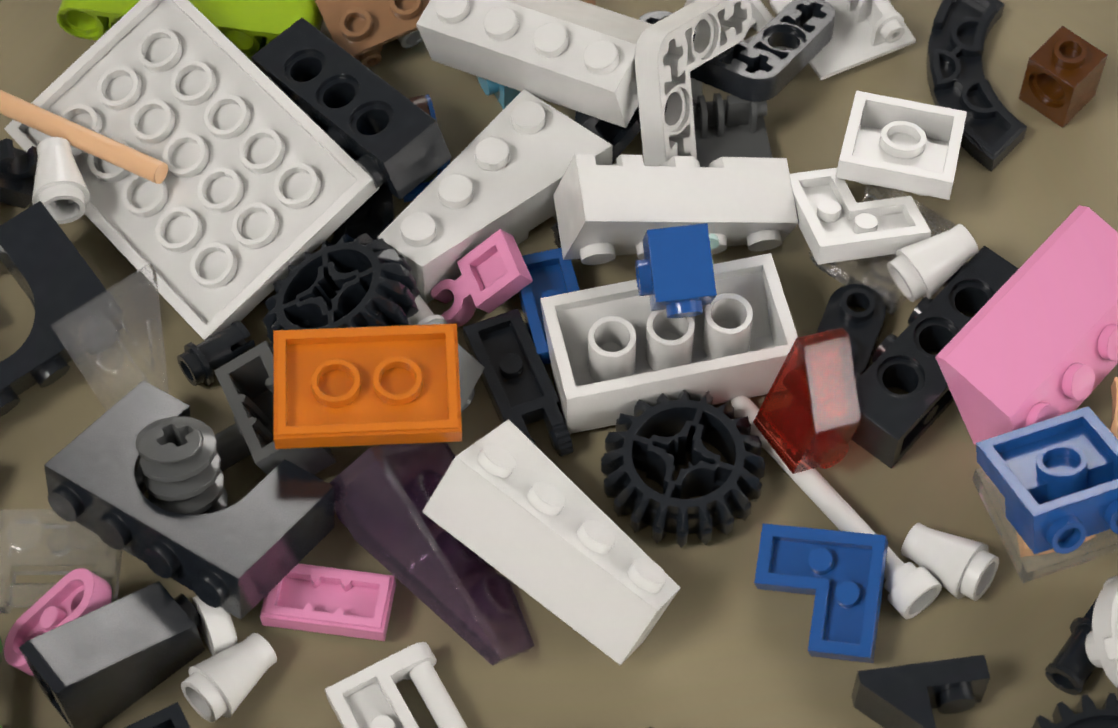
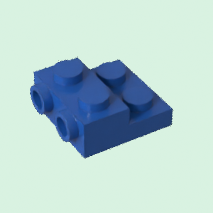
[976,406,1118,555]

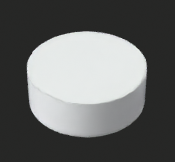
[192,596,237,656]

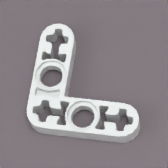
[634,0,752,166]

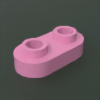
[4,568,112,676]

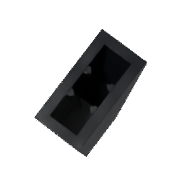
[19,581,205,728]

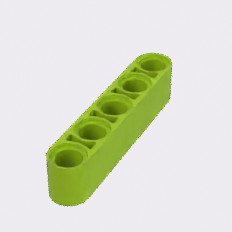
[57,0,323,60]

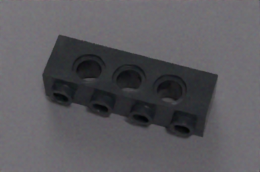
[251,17,452,200]
[835,245,1018,468]

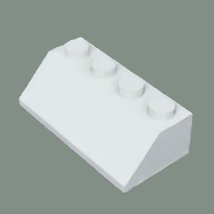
[416,0,653,128]
[540,253,803,434]

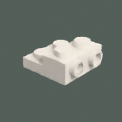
[836,91,967,200]

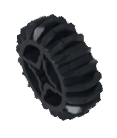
[262,233,420,349]
[601,389,765,548]

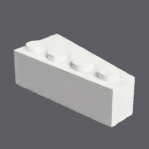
[378,89,612,304]
[553,153,798,265]
[422,419,680,665]

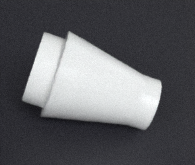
[32,137,90,224]
[887,224,979,302]
[901,523,999,601]
[181,633,277,722]

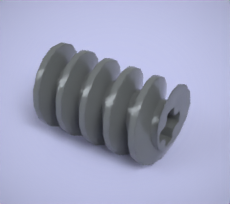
[135,416,228,515]

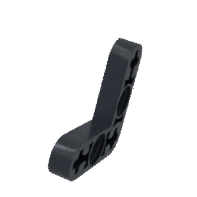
[639,0,836,102]

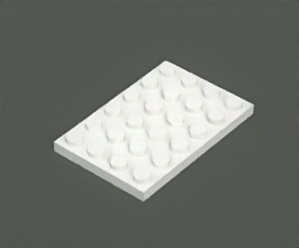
[4,0,380,341]

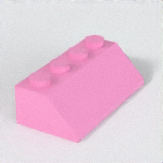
[935,205,1118,445]

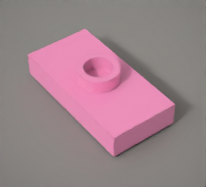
[260,563,396,641]

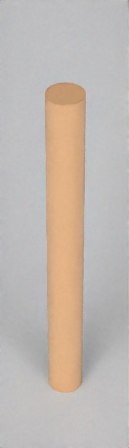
[0,90,168,184]

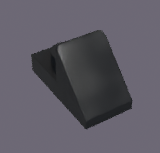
[851,654,990,728]

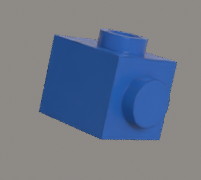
[635,223,717,318]

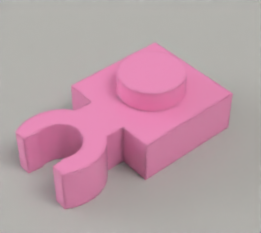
[430,229,533,327]

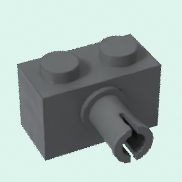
[214,341,336,475]

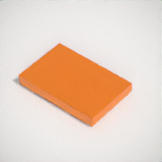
[274,324,462,449]

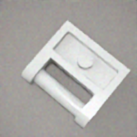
[325,642,468,728]

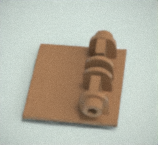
[315,0,430,67]

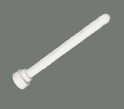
[731,396,942,619]

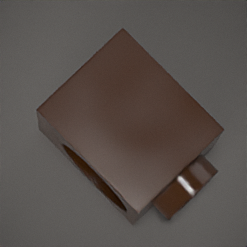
[1018,26,1108,128]

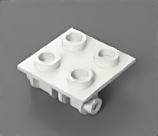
[770,0,916,80]

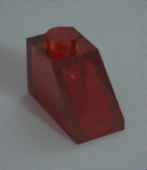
[753,327,861,474]

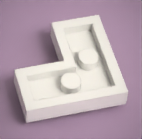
[790,168,931,265]

